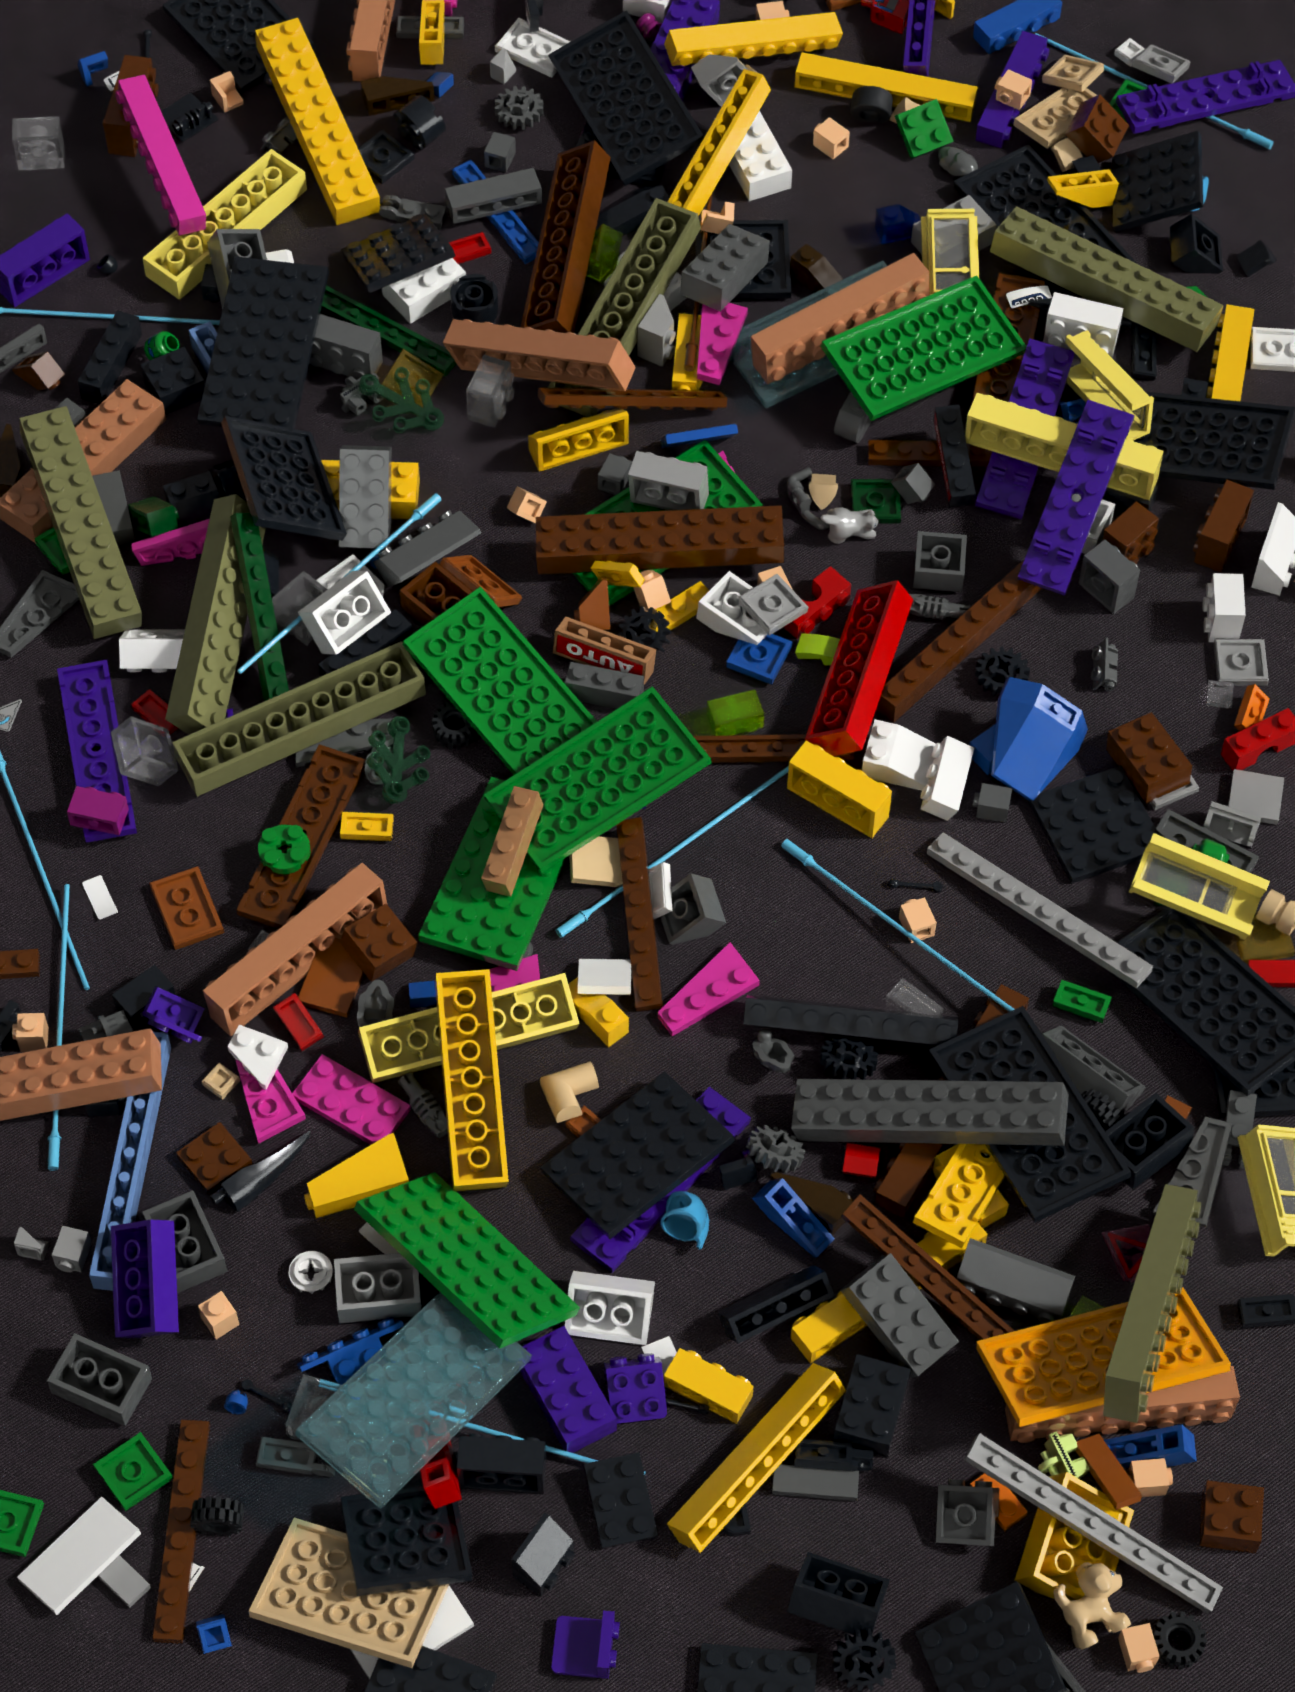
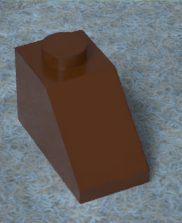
[12,351,65,391]

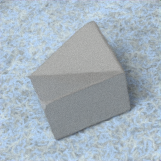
[490,48,516,84]
[14,1227,49,1261]

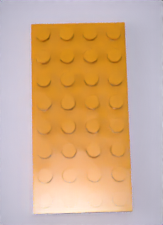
[976,1288,1231,1427]

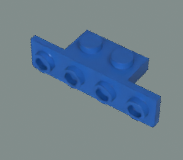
[296,1317,404,1385]

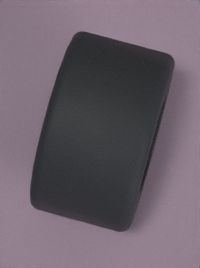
[850,86,893,123]

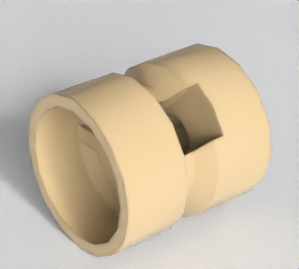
[1256,889,1295,936]

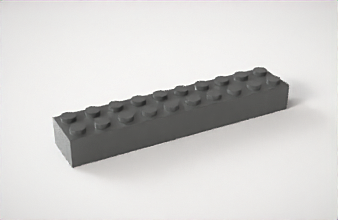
[791,1079,1069,1146]

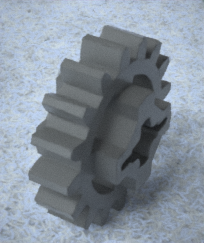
[495,86,544,130]
[746,1125,805,1173]

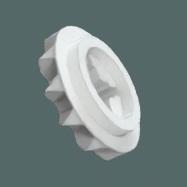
[289,1251,333,1294]

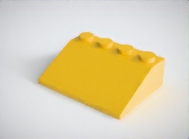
[1015,1472,1134,1601]

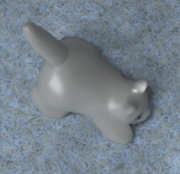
[820,507,878,544]

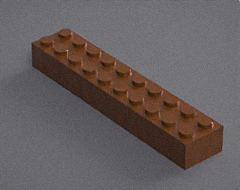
[520,140,611,333]
[536,505,784,574]

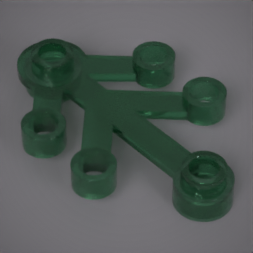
[359,367,444,433]
[367,716,431,804]

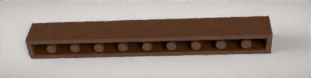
[876,560,1042,723]
[873,984,1029,1218]

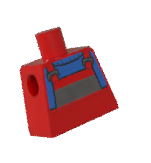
[861,0,909,34]

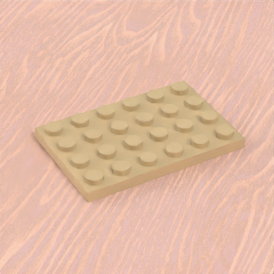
[249,1518,449,1668]

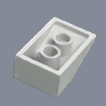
[696,571,768,645]
[862,719,935,791]

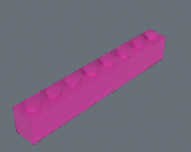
[115,75,206,236]

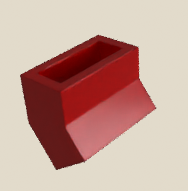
[842,1143,880,1179]

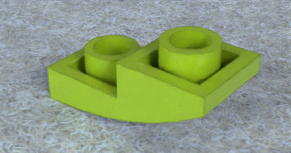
[795,634,840,665]

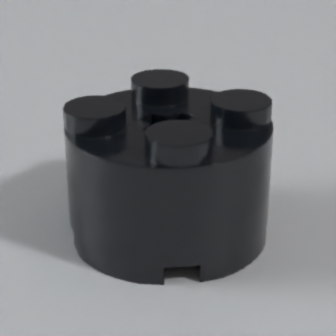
[393,95,446,151]
[450,274,498,324]

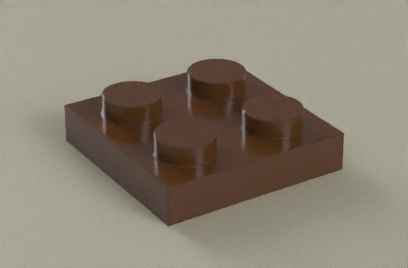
[176,1122,253,1195]

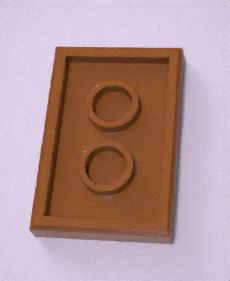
[439,555,522,607]
[149,866,224,950]
[298,938,364,1018]

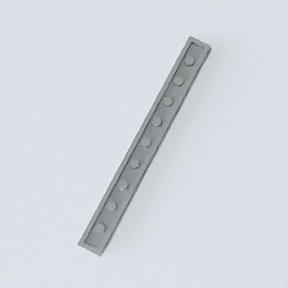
[927,832,1153,989]
[963,1433,1223,1614]

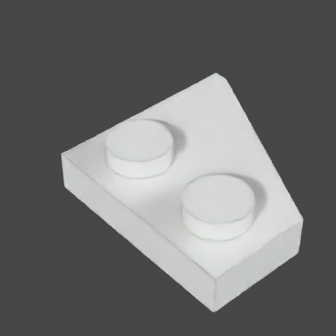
[228,1025,288,1090]

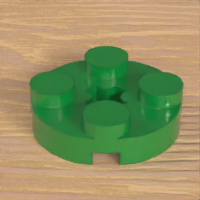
[258,824,311,874]

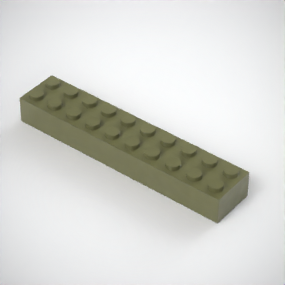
[548,198,701,417]
[990,206,1224,352]
[19,406,142,639]
[165,494,266,735]
[172,641,426,796]
[1103,1184,1201,1423]

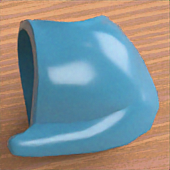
[661,1191,709,1249]

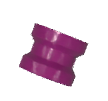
[636,13,662,42]

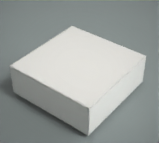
[1114,38,1145,67]

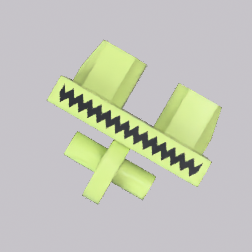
[1038,1431,1089,1479]

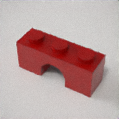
[783,566,851,639]
[1221,708,1295,771]
[413,1416,462,1509]

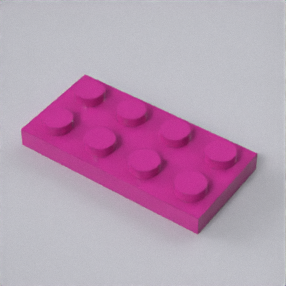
[292,1054,411,1145]

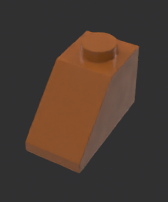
[574,577,610,630]

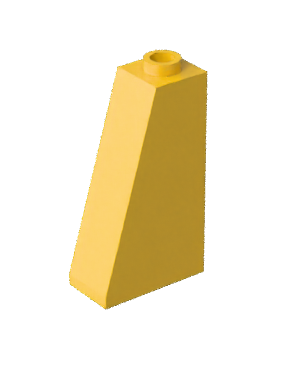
[672,313,703,390]
[304,1133,409,1218]

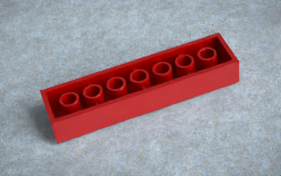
[805,580,913,756]

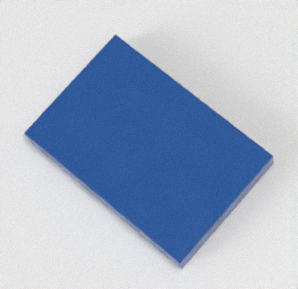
[660,424,738,448]

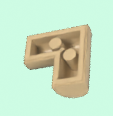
[540,1062,599,1123]

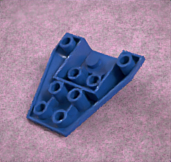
[991,677,1088,801]

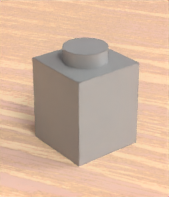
[52,1226,92,1272]

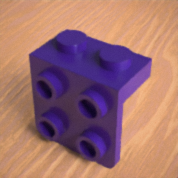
[142,986,205,1043]
[604,1353,667,1424]
[551,1610,620,1679]

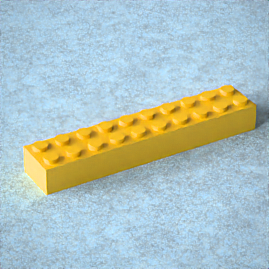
[255,18,380,225]

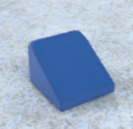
[427,72,454,98]
[408,981,437,1008]
[196,1614,232,1654]

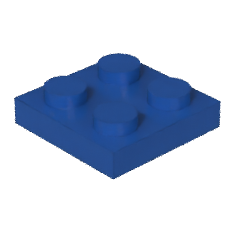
[726,634,792,685]

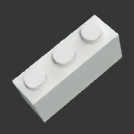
[920,736,974,821]

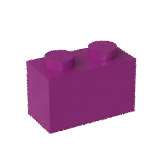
[67,786,129,835]

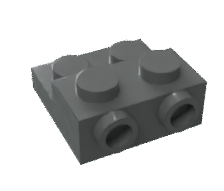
[936,1479,1000,1546]

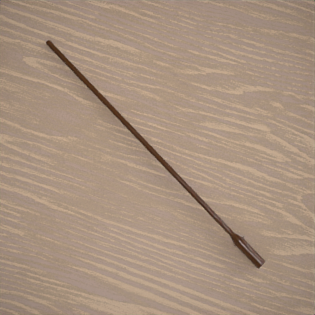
[684,192,713,372]

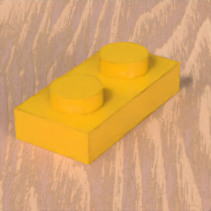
[591,561,644,587]
[340,812,394,841]

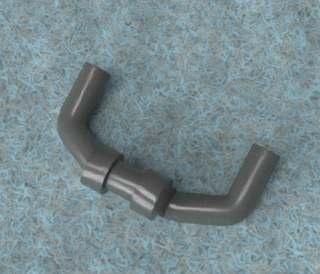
[787,467,830,530]

